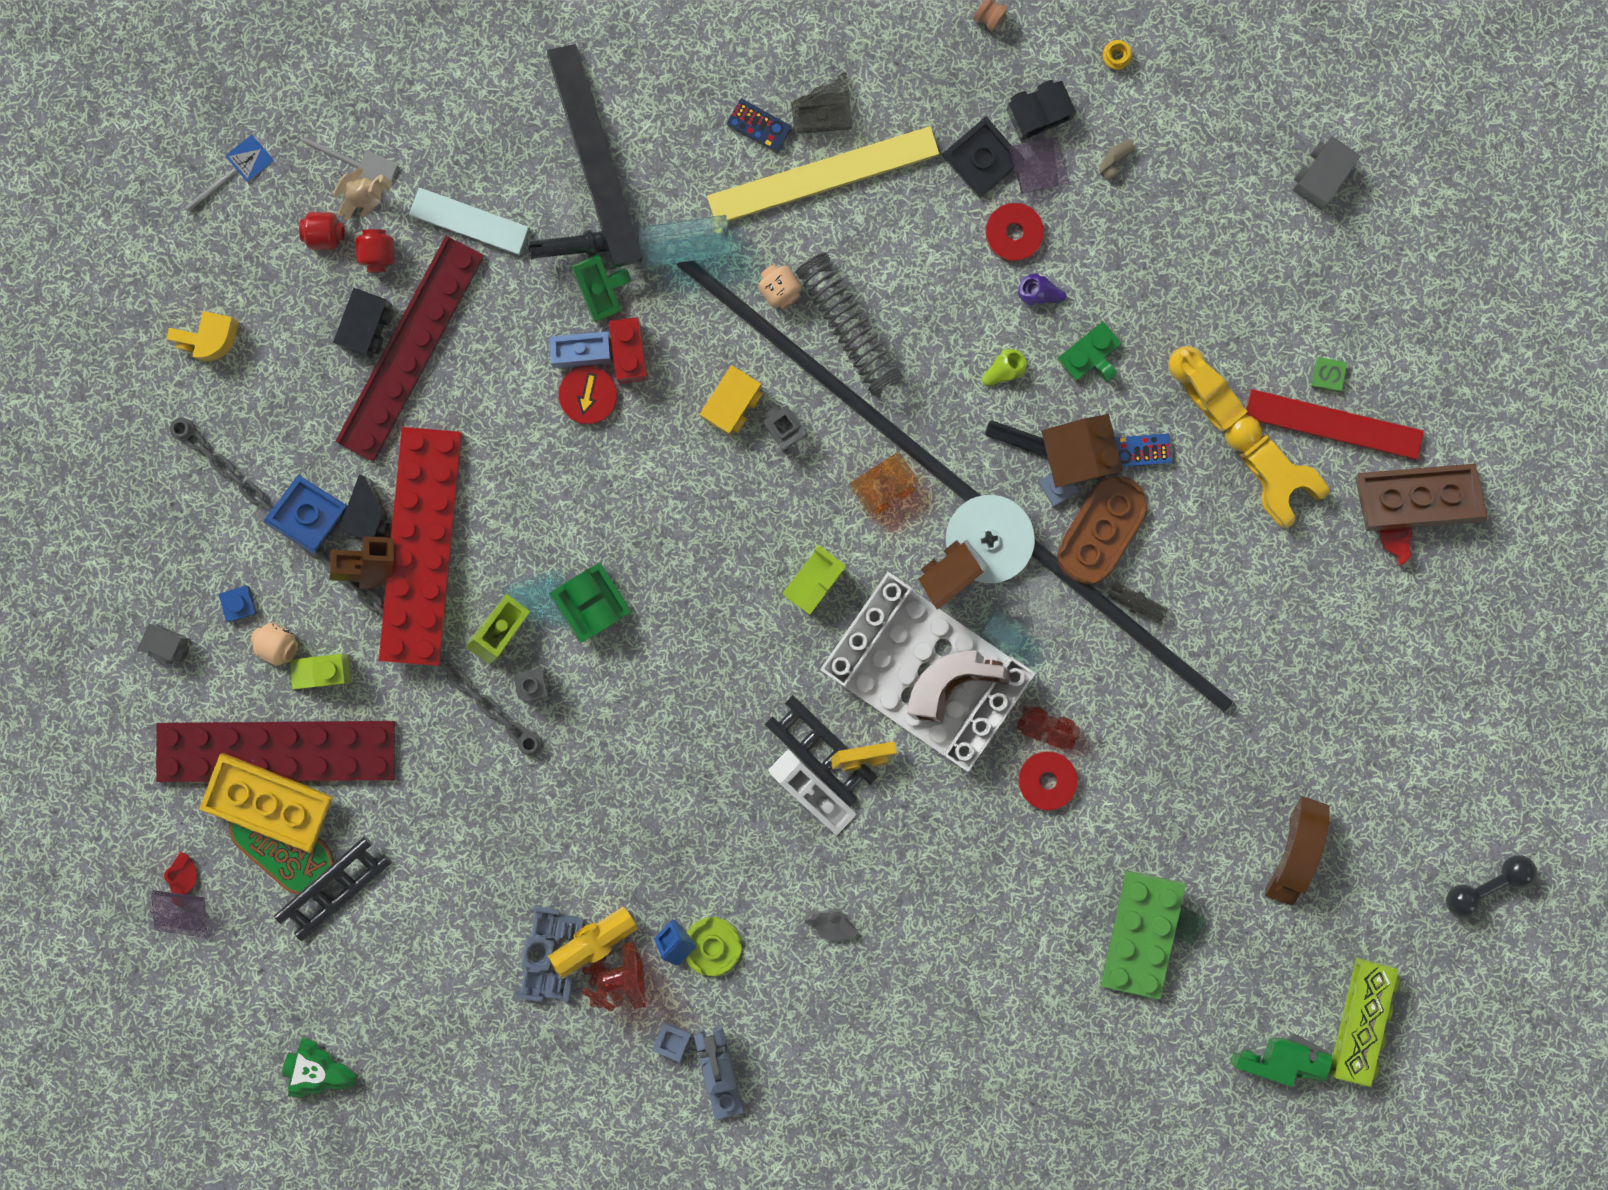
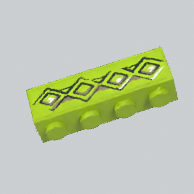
[1329,957,1400,1087]

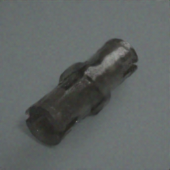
[1106,581,1168,624]

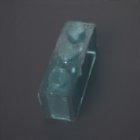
[639,215,732,268]

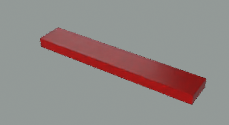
[1245,389,1424,460]

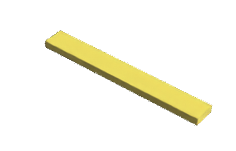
[707,126,939,225]

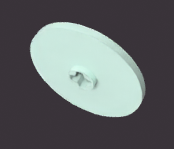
[946,495,1035,583]

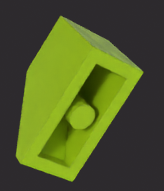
[465,594,530,665]
[290,654,352,690]

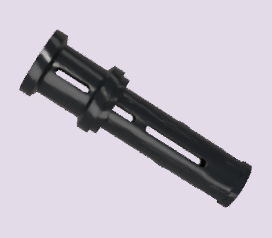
[528,229,608,260]

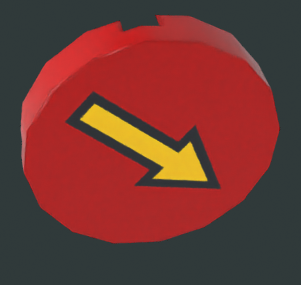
[559,366,617,425]

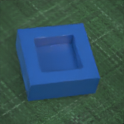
[218,585,257,622]

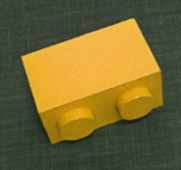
[699,365,763,436]

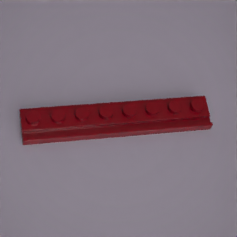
[335,235,485,462]

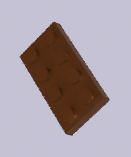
[1355,463,1488,531]

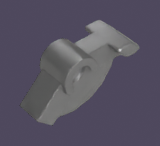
[804,908,857,941]

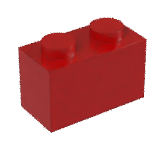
[609,317,648,384]

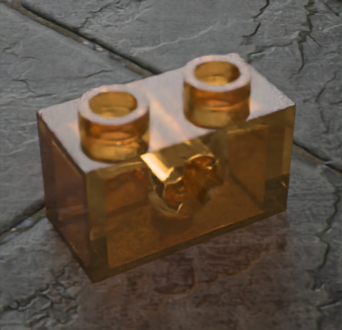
[849,451,918,516]

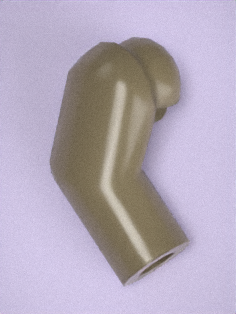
[1099,139,1135,180]

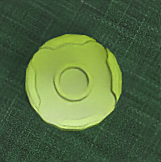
[685,917,742,976]

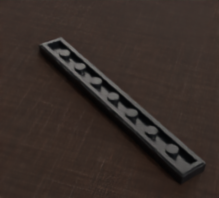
[547,44,643,268]

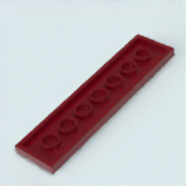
[156,721,395,782]

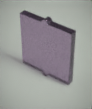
[1009,137,1070,194]
[150,890,209,938]

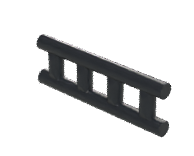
[764,695,878,806]
[274,836,392,941]

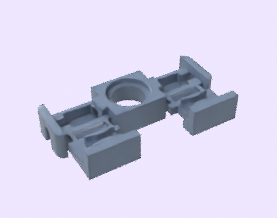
[516,905,583,1002]

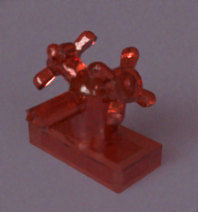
[581,941,646,1012]

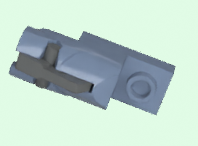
[694,1027,744,1120]

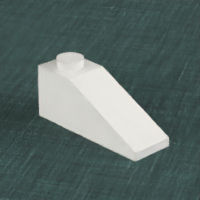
[768,749,857,836]

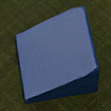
[654,919,696,965]

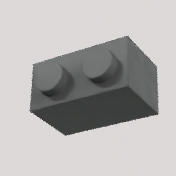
[1293,136,1361,210]

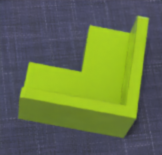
[783,544,846,616]

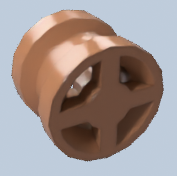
[973,0,1009,33]

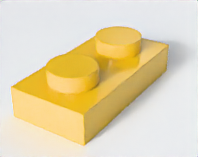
[831,742,897,772]

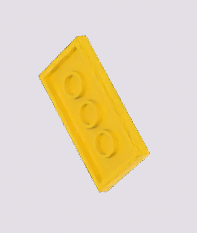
[199,753,334,853]

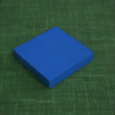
[264,475,348,555]

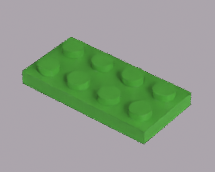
[1101,870,1186,1000]

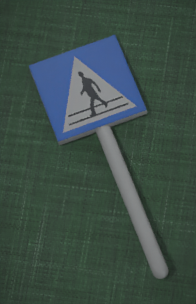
[185,135,274,211]

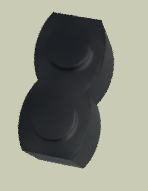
[1006,80,1076,141]

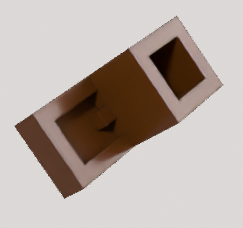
[329,536,394,589]

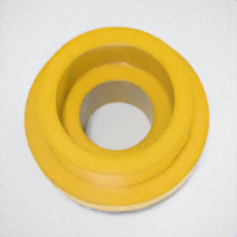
[1102,40,1132,70]

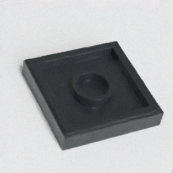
[941,116,1024,199]

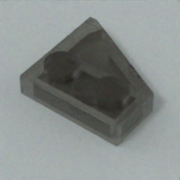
[791,72,852,135]

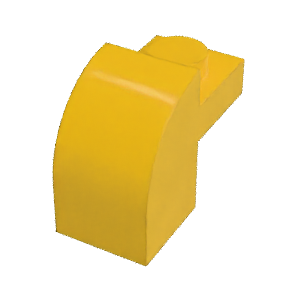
[166,311,239,362]

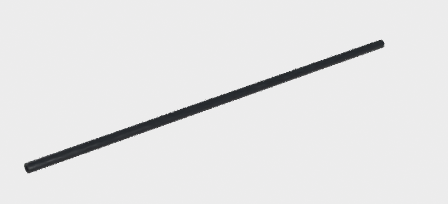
[677,254,1233,712]

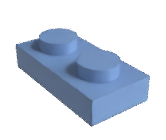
[550,332,611,368]

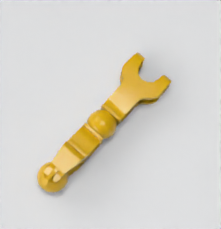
[1168,346,1330,529]

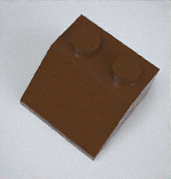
[1041,414,1123,488]
[918,540,989,610]

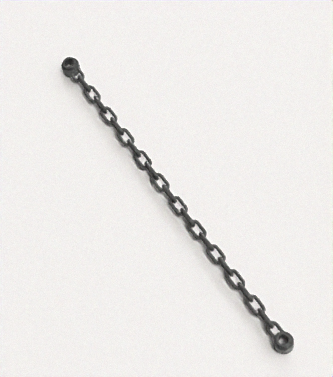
[170,417,543,756]

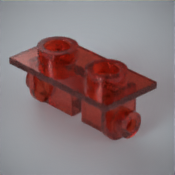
[1016,706,1079,750]

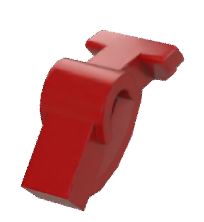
[1379,528,1413,566]
[164,851,197,906]

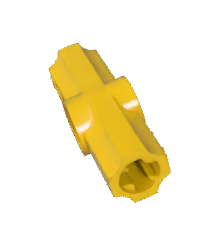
[547,907,638,979]

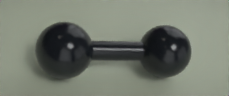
[1446,855,1537,918]

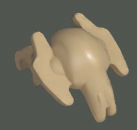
[333,168,392,220]

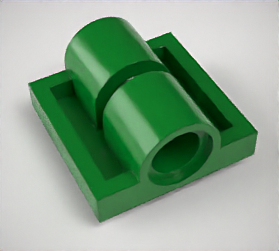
[549,562,631,644]

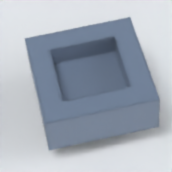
[1038,473,1079,507]
[652,1021,691,1062]

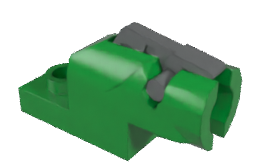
[1230,1033,1333,1087]

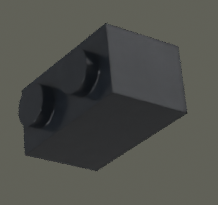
[333,287,394,359]

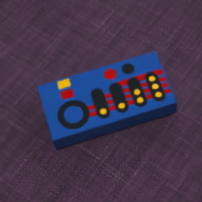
[1115,433,1171,467]

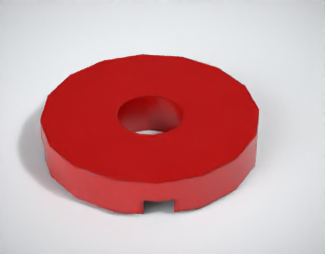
[985,203,1044,262]
[1018,751,1077,810]

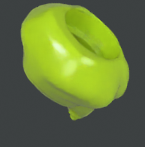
[982,349,1027,386]

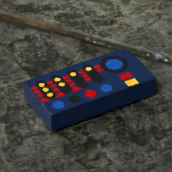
[727,98,792,153]

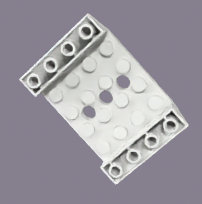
[820,572,1036,772]

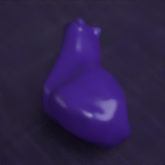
[1018,273,1067,306]

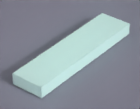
[409,188,530,256]

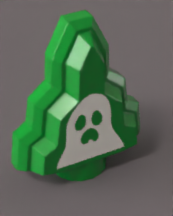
[282,1037,357,1098]

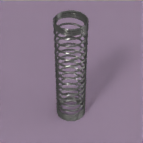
[795,252,903,396]

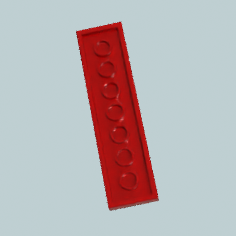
[378,427,462,667]

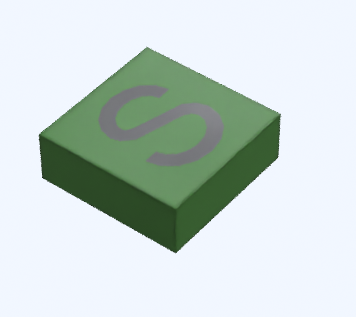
[1311,357,1347,392]

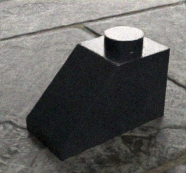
[339,474,389,539]

